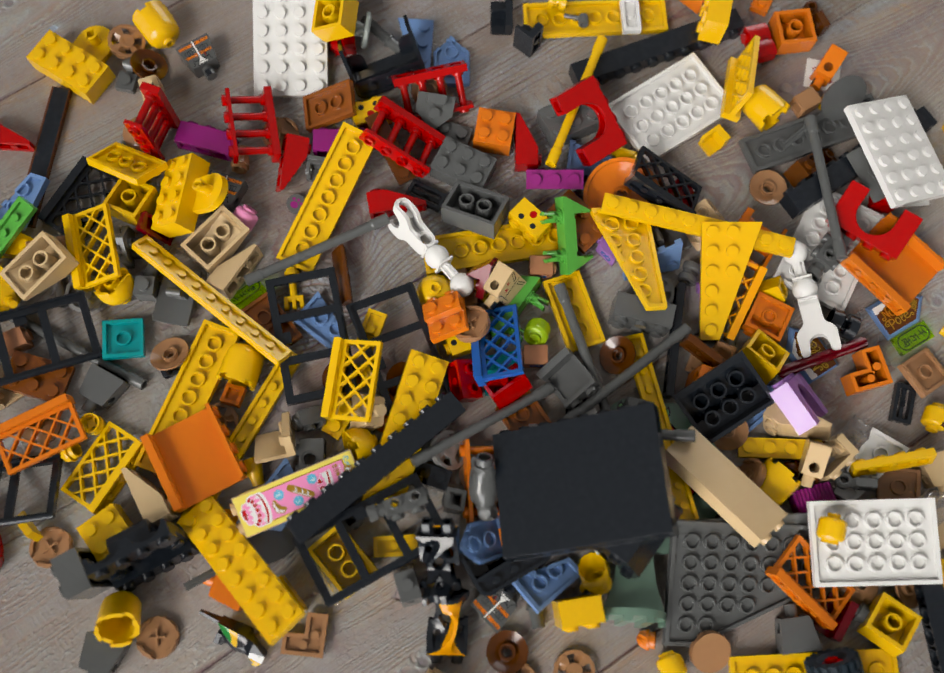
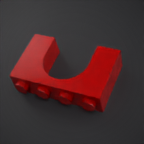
[549,75,627,167]
[825,180,923,261]

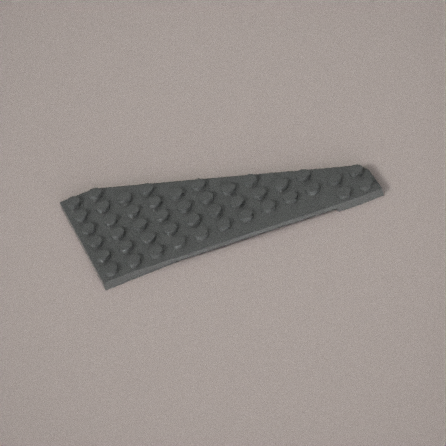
[662,512,819,646]

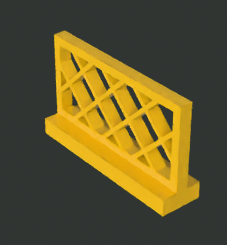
[720,35,760,123]
[62,203,122,292]
[320,337,383,423]
[60,421,143,514]

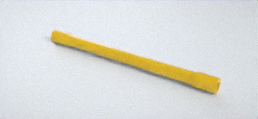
[545,35,608,168]

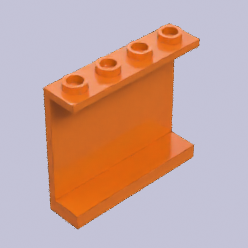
[840,212,944,316]
[140,403,248,513]

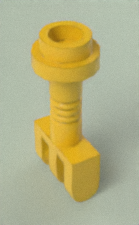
[284,267,305,311]

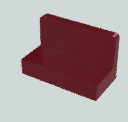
[813,592,859,642]

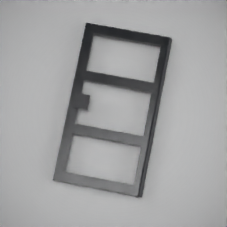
[265,267,358,406]
[346,281,450,416]
[0,290,102,386]
[0,452,63,527]
[292,472,442,608]

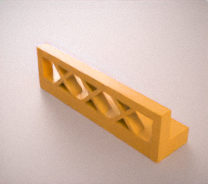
[722,261,768,341]

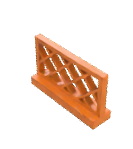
[0,393,88,475]
[764,534,856,630]

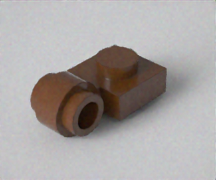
[802,1,831,36]

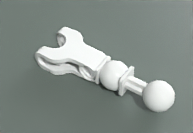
[388,198,474,297]
[783,241,841,358]

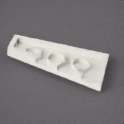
[834,427,910,500]

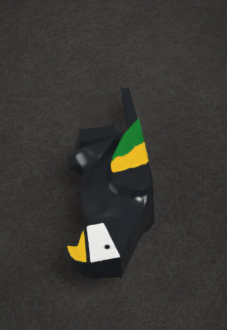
[199,609,268,666]

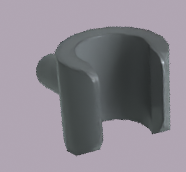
[564,13,588,28]

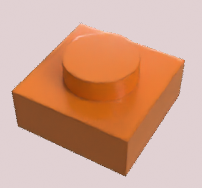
[749,0,773,17]
[220,383,247,408]

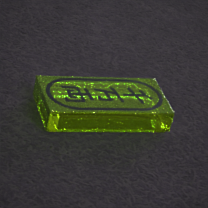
[228,282,267,310]
[890,321,935,356]

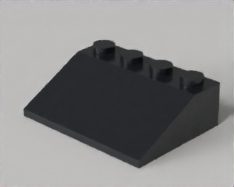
[672,350,775,443]

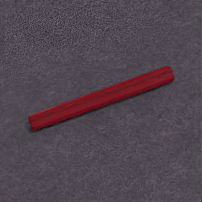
[778,337,868,378]

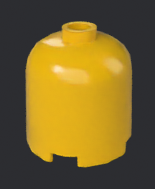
[132,0,180,49]
[742,84,790,132]
[216,341,265,391]
[760,457,801,506]
[94,591,142,647]

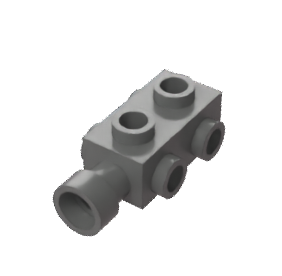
[806,232,851,282]
[365,487,430,523]

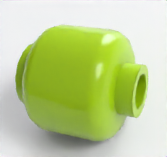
[523,318,551,345]

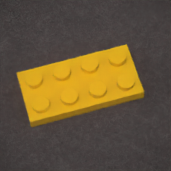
[86,142,168,186]
[542,270,606,353]

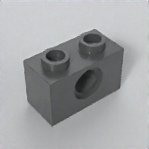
[295,438,326,472]

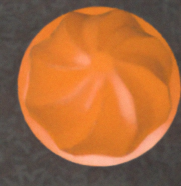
[636,629,656,651]

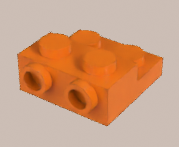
[422,290,470,344]
[740,291,795,343]

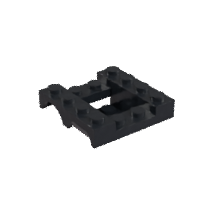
[81,518,200,592]

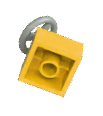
[311,0,372,49]

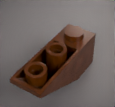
[783,148,838,188]

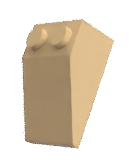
[180,205,251,274]
[0,231,79,301]
[763,403,833,441]
[121,467,181,527]

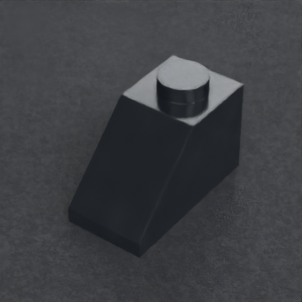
[413,463,452,493]

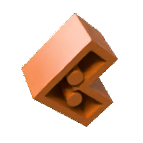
[840,345,893,397]

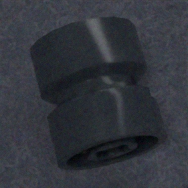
[826,307,862,341]

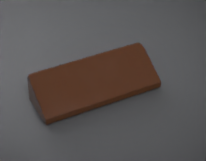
[331,244,354,306]

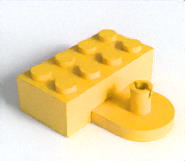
[26,25,116,105]
[151,153,228,238]

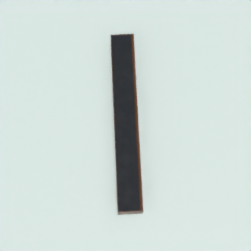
[27,86,72,228]

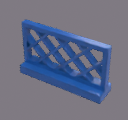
[471,304,524,387]

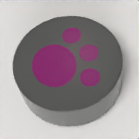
[286,194,305,214]

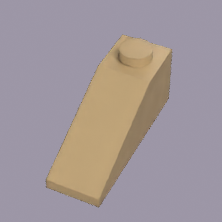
[205,244,264,300]

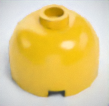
[94,267,134,306]
[417,274,451,305]
[342,427,379,462]

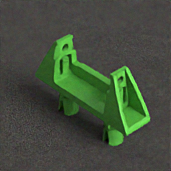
[540,196,593,275]
[489,276,550,345]

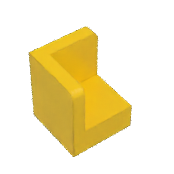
[698,124,731,157]
[757,275,789,302]

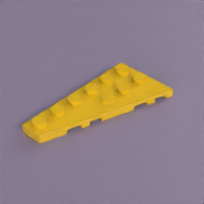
[589,208,668,311]
[699,222,762,340]

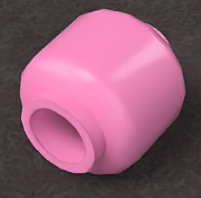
[232,204,258,232]

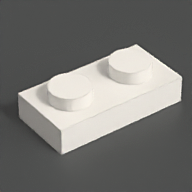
[619,0,642,35]

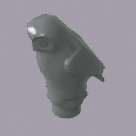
[469,452,498,522]

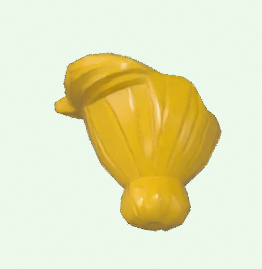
[578,552,612,595]

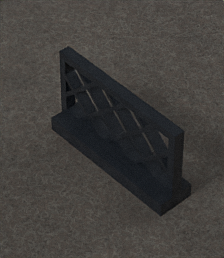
[624,145,702,214]
[37,156,119,236]

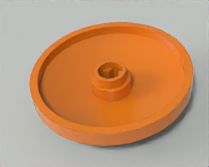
[583,157,659,208]

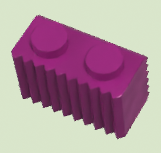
[788,481,836,513]

